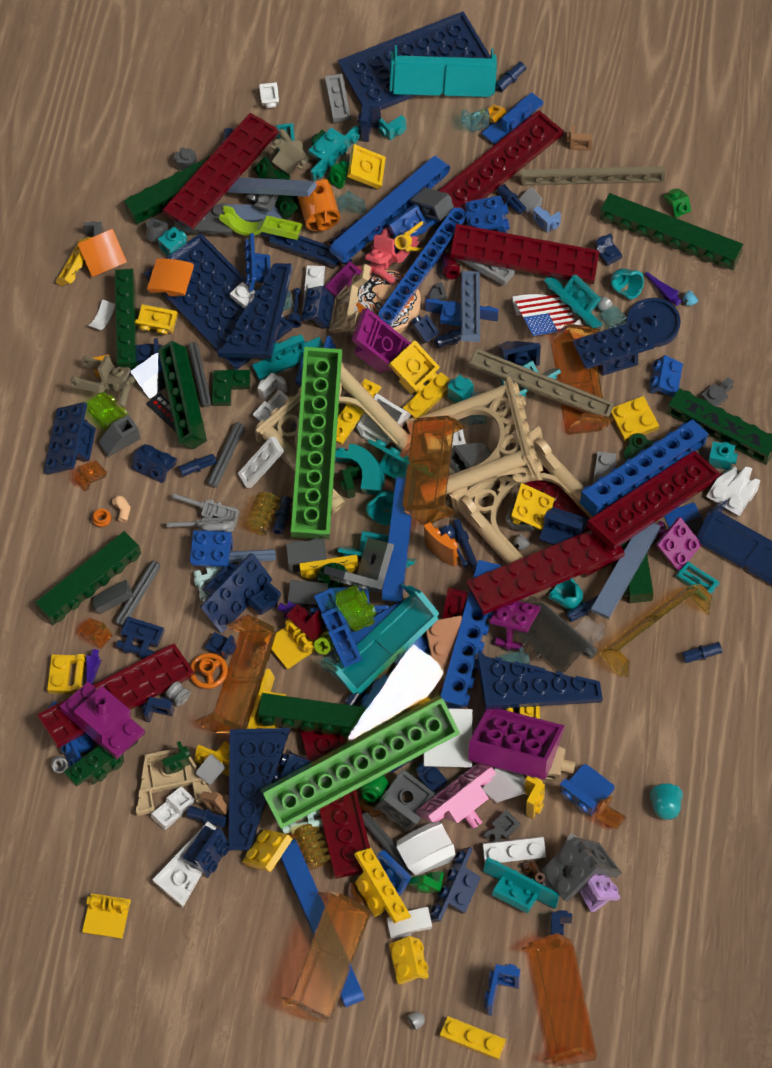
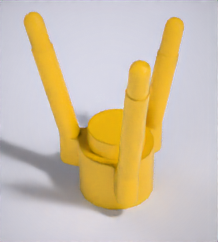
[394,221,424,252]

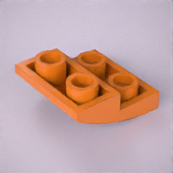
[78,228,127,277]
[147,259,194,296]
[424,522,458,567]

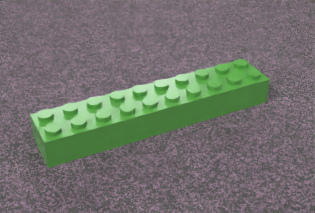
[291,347,342,540]
[260,696,461,829]

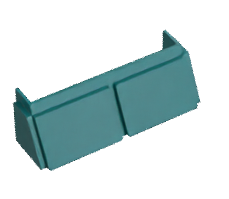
[389,45,497,97]
[323,583,440,694]

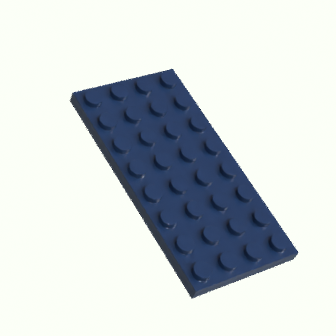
[338,11,490,110]
[144,233,292,370]

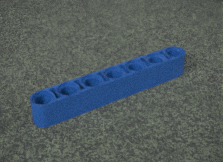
[382,477,416,602]

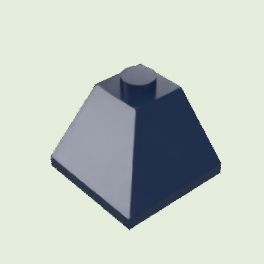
[499,341,540,366]

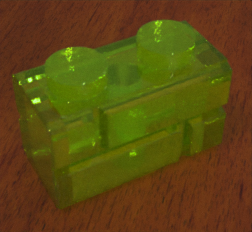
[87,392,128,431]
[336,585,376,632]

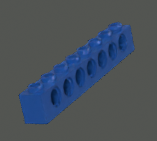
[579,419,708,517]
[440,560,501,709]

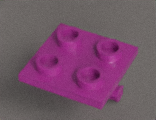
[656,517,702,572]
[490,601,540,652]

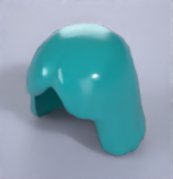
[611,268,644,300]
[366,491,394,526]
[548,578,583,610]
[650,783,683,820]

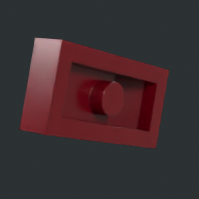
[442,587,468,621]
[286,604,323,642]

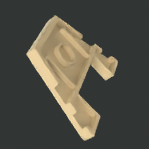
[328,264,371,334]
[136,748,212,816]

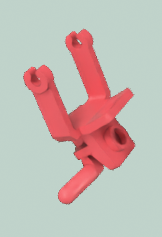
[356,228,419,284]

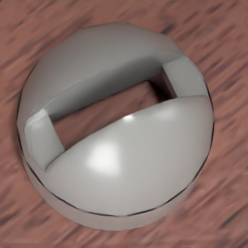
[597,296,613,312]
[514,534,531,551]
[51,756,68,773]
[407,1012,425,1030]

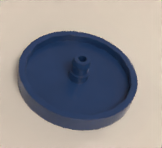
[627,298,681,347]

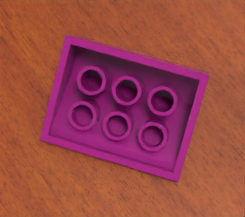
[468,709,565,780]

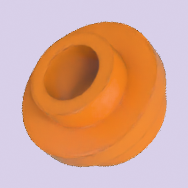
[92,509,111,527]

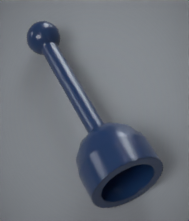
[287,288,302,328]
[439,524,468,568]

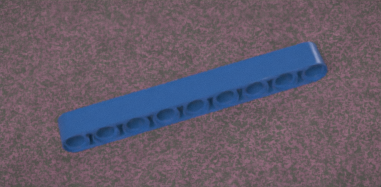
[329,156,450,263]
[378,208,466,327]
[280,838,365,1008]

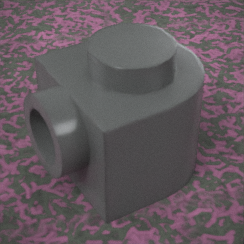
[174,148,197,171]
[146,218,168,243]

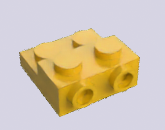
[388,340,440,394]

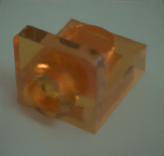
[74,460,107,491]

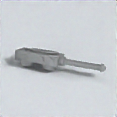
[172,493,240,531]
[166,517,237,532]

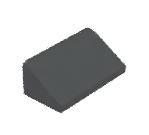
[93,580,134,614]
[288,580,329,607]

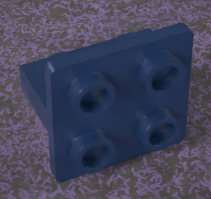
[539,507,588,545]
[183,825,229,878]

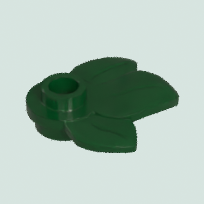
[624,433,655,461]

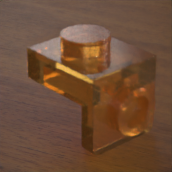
[77,618,113,649]
[596,795,626,830]

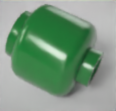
[360,775,389,803]

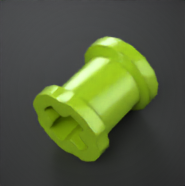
[314,631,334,655]

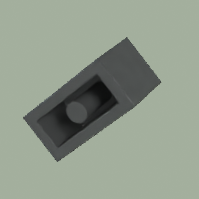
[410,187,454,221]
[286,538,327,573]

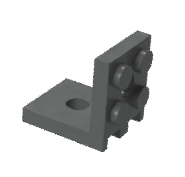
[323,538,394,590]
[374,769,435,832]
[542,837,622,902]

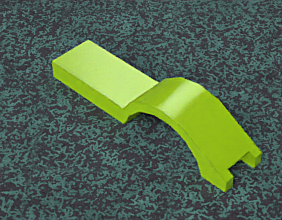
[219,205,302,240]

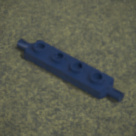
[260,232,352,268]

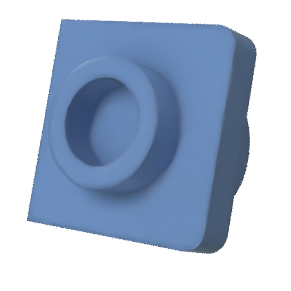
[533,206,561,233]

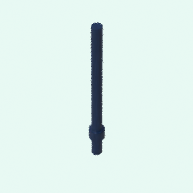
[453,519,496,615]

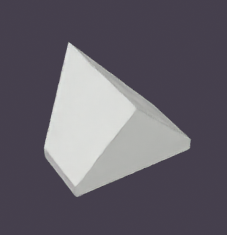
[482,768,525,804]

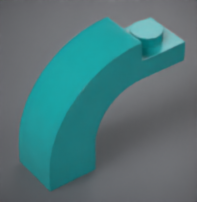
[335,444,385,495]

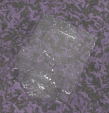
[574,616,605,645]

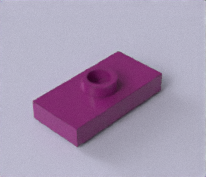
[324,261,362,298]

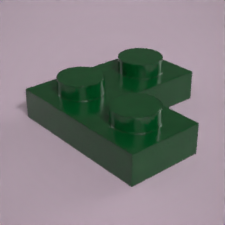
[212,370,251,406]

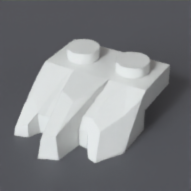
[706,466,761,517]

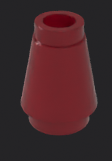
[441,252,460,279]

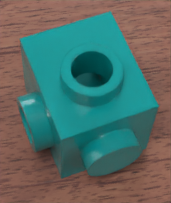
[158,227,187,256]
[447,374,474,403]
[709,441,738,470]

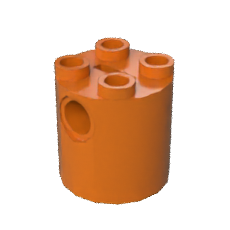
[297,179,340,231]

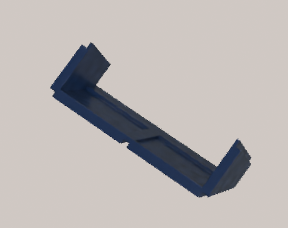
[697,500,772,584]

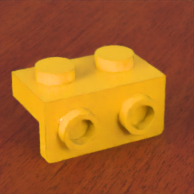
[135,304,178,335]
[525,776,545,819]
[389,936,429,985]

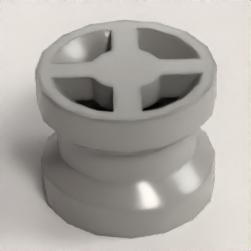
[166,681,191,706]

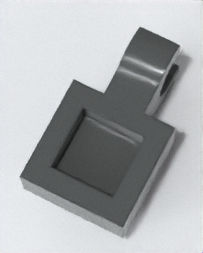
[245,194,278,212]
[701,377,734,407]

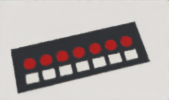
[146,392,176,432]

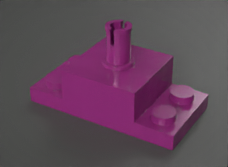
[351,308,411,377]
[60,682,145,760]

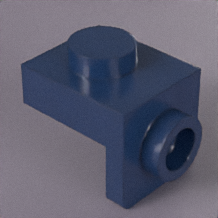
[248,582,281,615]
[142,697,174,722]

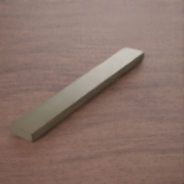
[521,166,665,185]
[468,348,615,422]

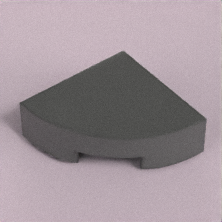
[429,282,447,301]

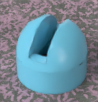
[683,290,699,306]

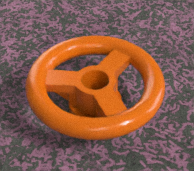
[190,653,228,689]

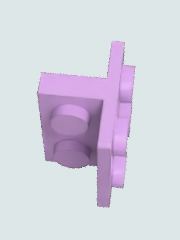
[579,874,621,912]

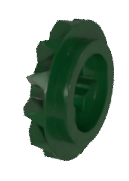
[317,563,348,588]

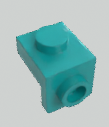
[378,115,407,140]

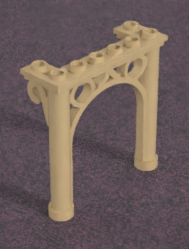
[255,363,416,515]
[406,376,543,504]
[450,426,593,564]

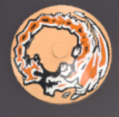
[355,270,421,333]

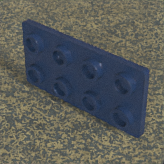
[573,319,655,376]
[44,402,96,475]
[200,553,272,633]

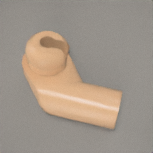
[112,496,131,523]

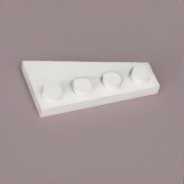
[153,822,216,908]

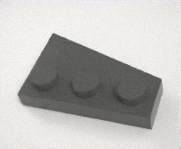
[174,203,233,236]

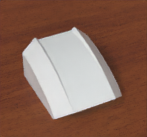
[357,394,411,446]
[397,821,455,875]

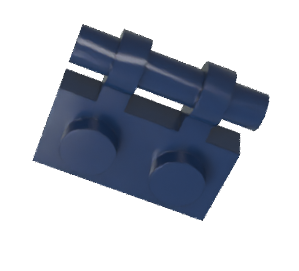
[116,616,165,659]

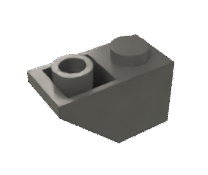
[99,414,141,457]

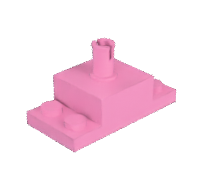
[415,763,496,829]

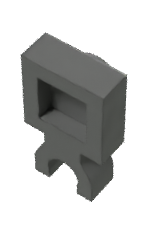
[484,809,521,842]

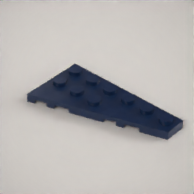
[217,263,293,358]
[477,653,603,709]
[229,728,291,851]

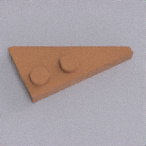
[425,616,462,691]

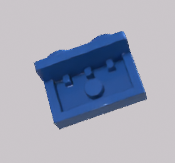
[649,355,683,397]
[363,850,412,896]

